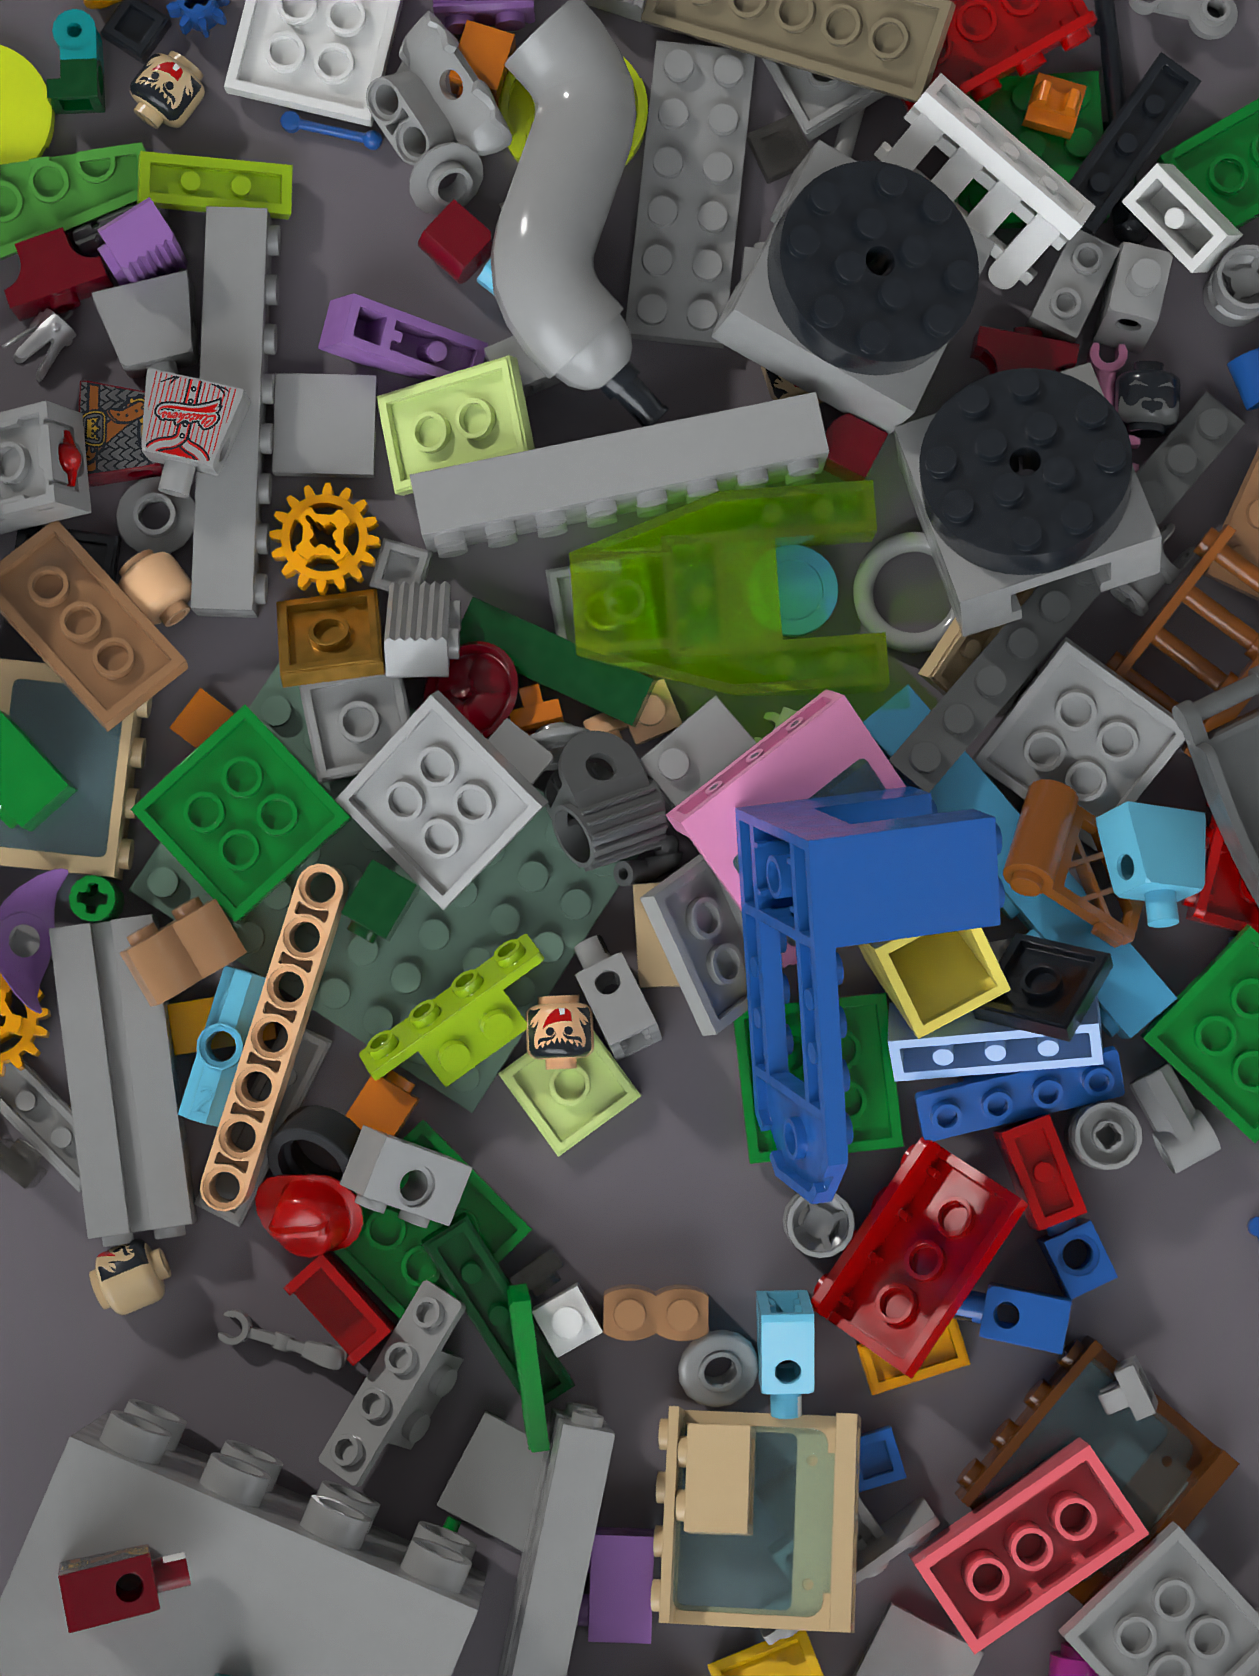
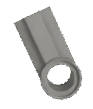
[1128,1063,1221,1174]

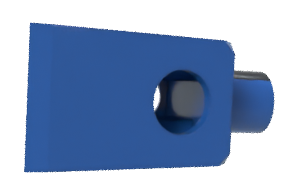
[953,1282,1073,1354]

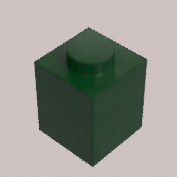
[341,859,420,944]

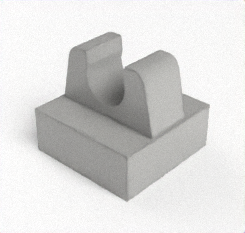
[1097,1355,1158,1421]

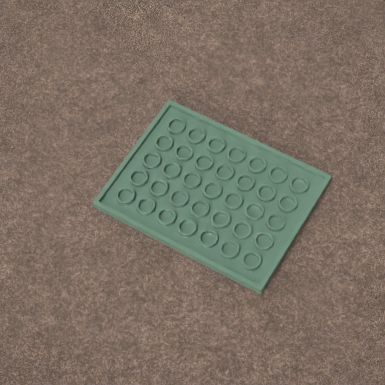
[129,663,639,1113]

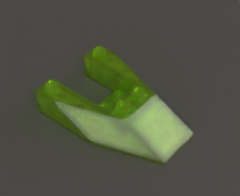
[569,480,890,696]

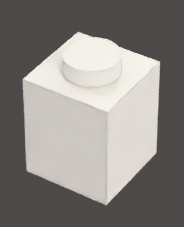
[532,1282,603,1358]

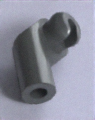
[613,835,683,886]

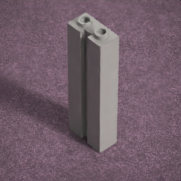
[49,914,198,1247]
[497,1402,615,1676]

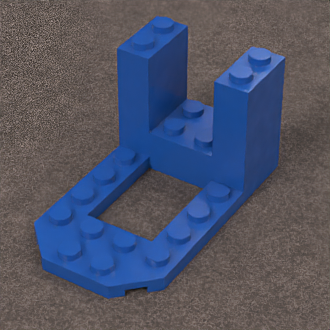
[735,786,1005,1204]

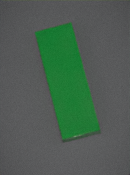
[507,1283,550,1453]

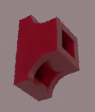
[4,227,114,321]
[970,326,1080,374]

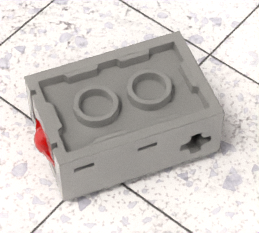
[0,401,91,535]

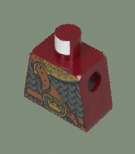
[79,381,164,487]
[58,1544,191,1633]

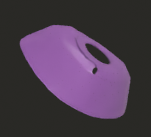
[0,868,68,1014]

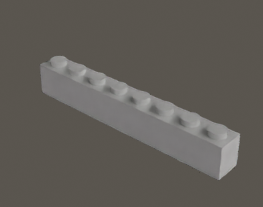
[191,206,281,618]

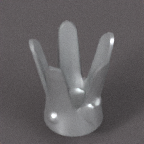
[2,308,77,382]

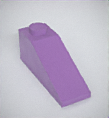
[318,293,488,381]

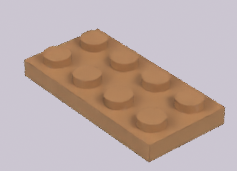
[0,521,188,732]

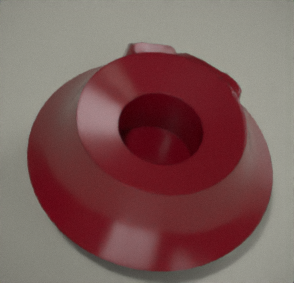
[416,641,518,738]

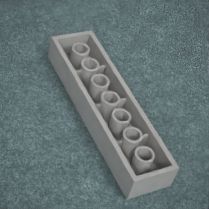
[410,392,829,558]

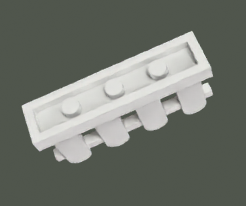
[874,73,1096,289]

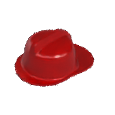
[255,1174,363,1258]

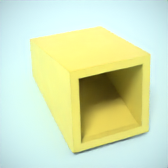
[858,928,1011,1039]

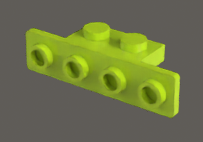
[359,934,544,1088]

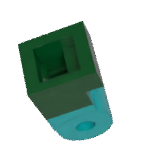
[47,9,105,115]

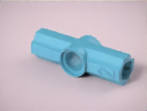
[178,965,266,1127]

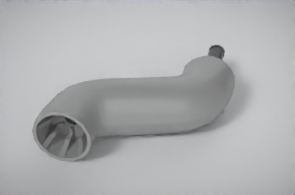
[490,0,669,427]

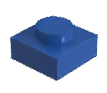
[859,1425,907,1492]

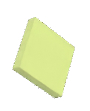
[498,1030,641,1157]

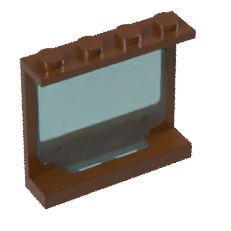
[955,1335,1240,1606]

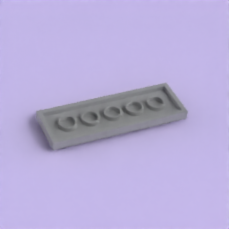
[625,40,755,349]

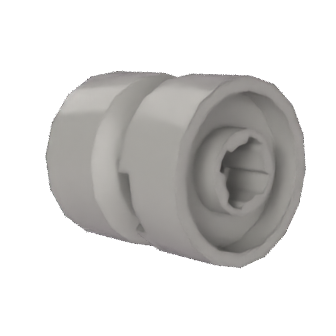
[1203,244,1259,327]
[1064,1102,1142,1170]
[782,1193,855,1258]

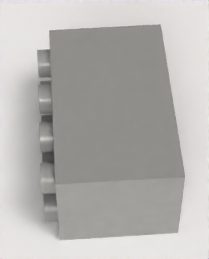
[0,1399,487,1676]

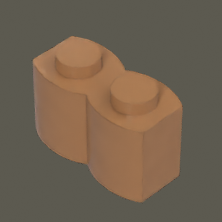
[120,896,247,1007]
[603,1284,709,1341]

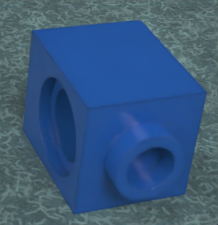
[1037,1217,1118,1300]

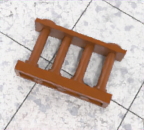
[1105,524,1259,758]

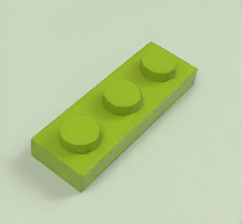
[137,151,293,220]

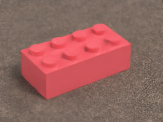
[908,1437,1149,1655]

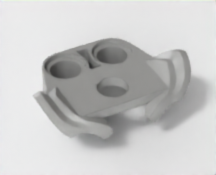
[366,10,512,165]

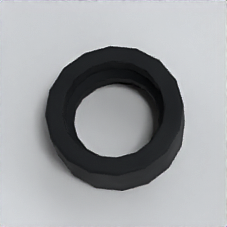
[267,1105,361,1193]

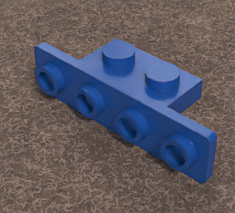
[914,1046,1125,1141]

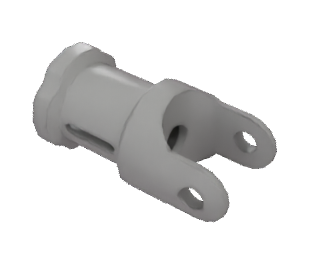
[1110,523,1196,616]

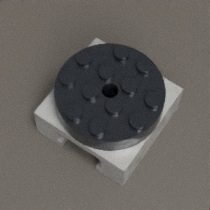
[711,140,995,435]
[894,362,1162,637]

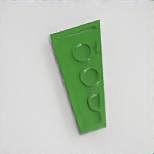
[0,142,146,261]

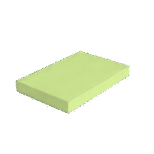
[376,355,535,496]

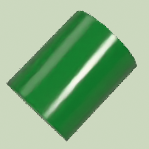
[69,875,125,923]

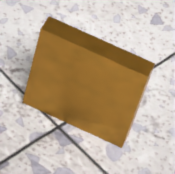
[276,589,385,688]

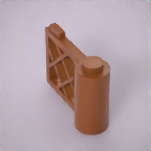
[1003,779,1144,948]

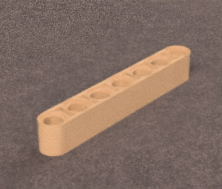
[200,864,349,1211]

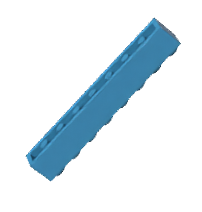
[863,684,1177,1039]

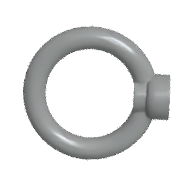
[853,532,955,653]

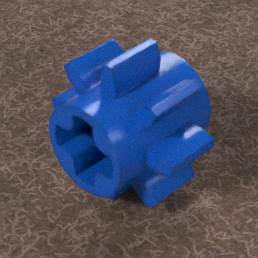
[166,0,231,38]

